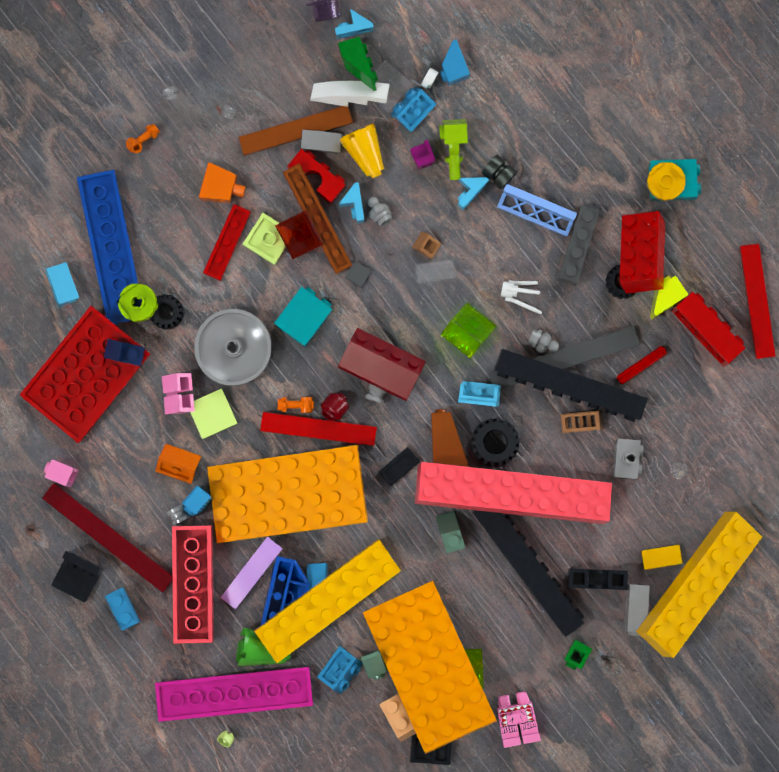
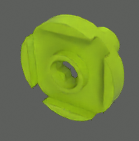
[118,283,158,323]

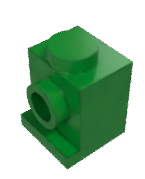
[563,639,592,670]

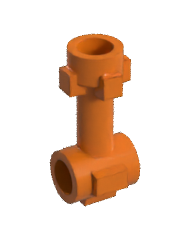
[126,124,160,153]
[278,397,314,413]

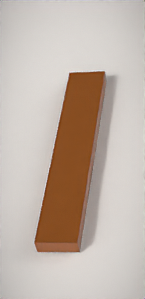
[238,106,353,156]
[282,163,352,274]

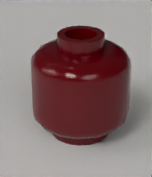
[321,392,349,421]

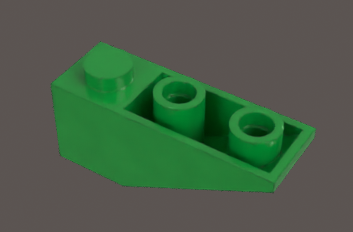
[338,36,378,91]

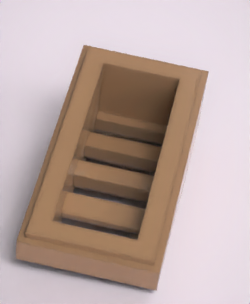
[561,411,602,433]

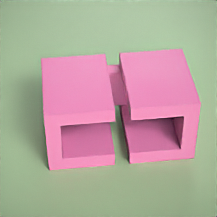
[162,373,195,414]
[44,459,79,487]

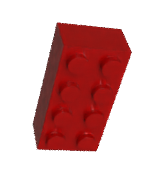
[620,211,665,294]
[671,292,745,367]

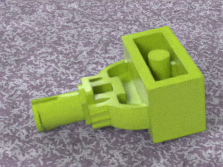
[439,119,468,180]

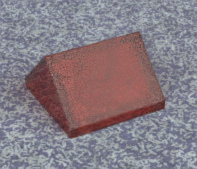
[275,210,323,259]

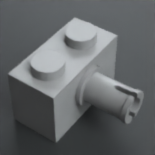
[613,438,644,480]

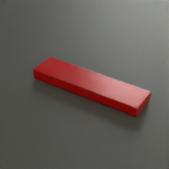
[203,204,251,281]

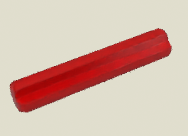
[617,346,667,384]

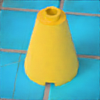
[339,123,384,178]

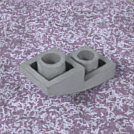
[301,130,343,153]

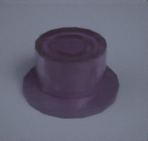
[306,0,341,22]

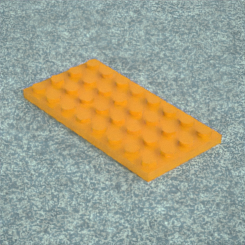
[207,445,368,543]
[363,581,497,754]

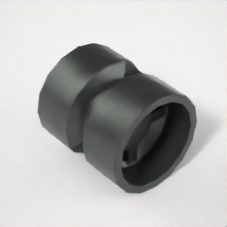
[481,154,517,190]

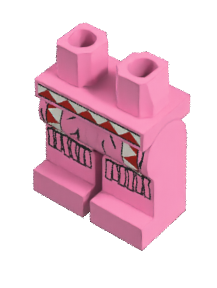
[497,691,541,748]

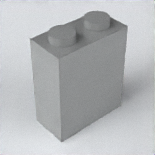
[623,584,650,636]

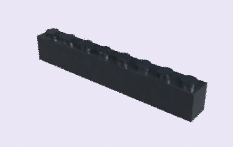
[494,349,648,422]
[472,510,584,637]

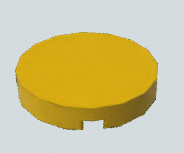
[647,162,686,201]

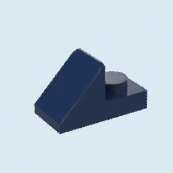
[104,339,146,366]

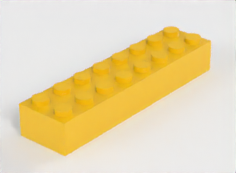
[636,512,762,658]

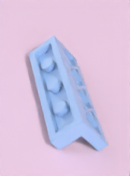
[497,184,577,237]

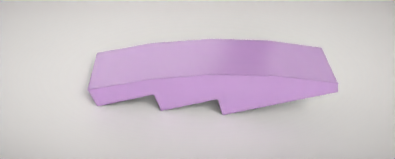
[221,537,283,609]

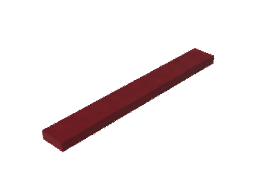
[42,483,173,593]

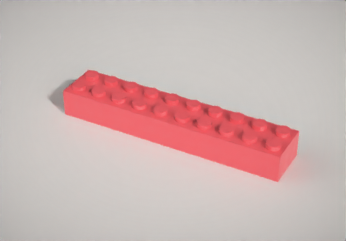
[415,462,612,524]

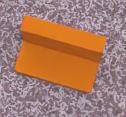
[155,444,201,484]

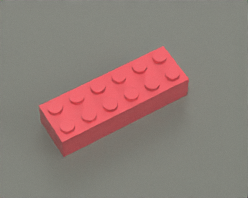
[172,526,214,644]

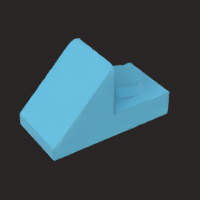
[335,9,374,39]
[457,177,489,210]
[339,182,365,224]

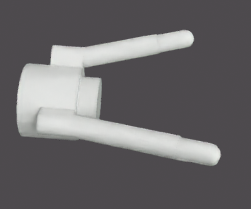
[501,280,542,314]

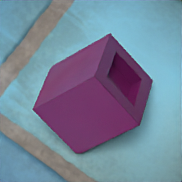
[410,139,436,170]

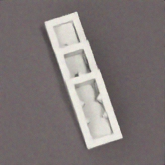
[310,81,390,107]

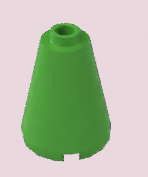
[236,627,291,666]

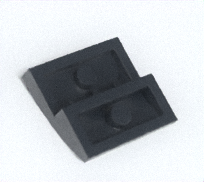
[410,734,452,765]

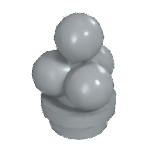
[368,197,393,227]
[528,329,559,353]

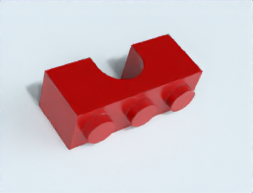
[287,149,346,205]

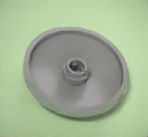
[194,309,272,386]

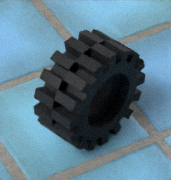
[605,265,635,299]
[150,294,184,330]

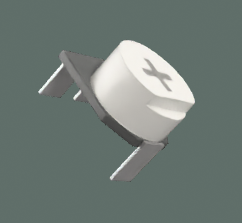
[410,58,439,89]

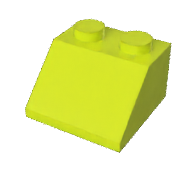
[650,276,688,319]

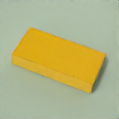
[641,545,683,570]

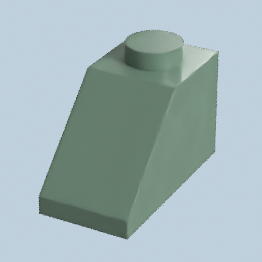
[435,511,465,553]
[361,649,387,681]

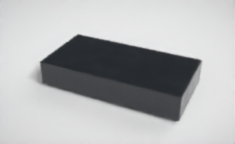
[378,447,420,486]

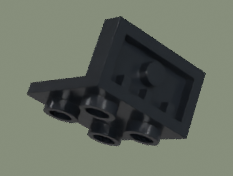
[51,551,103,602]

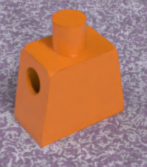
[199,162,246,203]

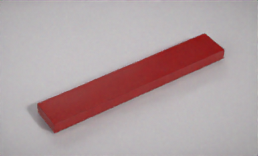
[739,243,776,359]
[260,412,377,446]

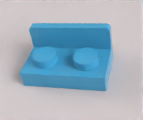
[390,87,436,132]
[317,646,363,694]

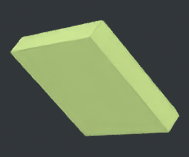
[242,213,295,265]
[190,389,238,439]

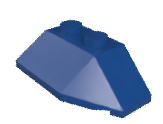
[260,556,310,626]

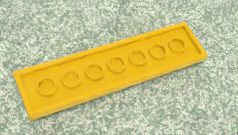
[254,539,401,663]

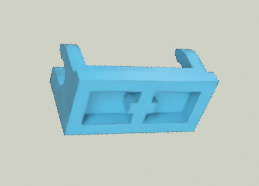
[45,262,79,308]
[458,381,501,406]

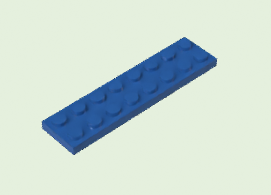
[77,169,142,325]

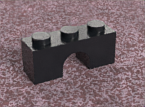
[567,568,628,590]

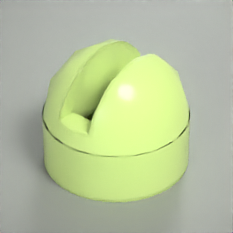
[217,730,234,747]

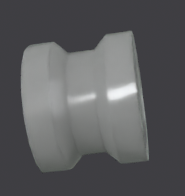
[365,384,387,404]
[167,504,190,526]

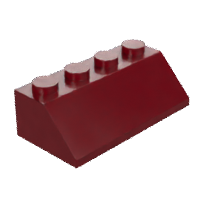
[337,328,426,401]

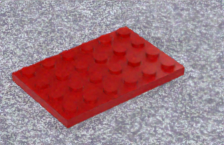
[20,306,151,443]

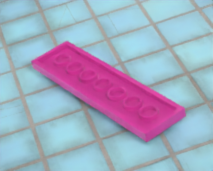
[155,667,313,722]

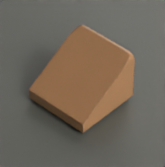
[412,232,442,259]

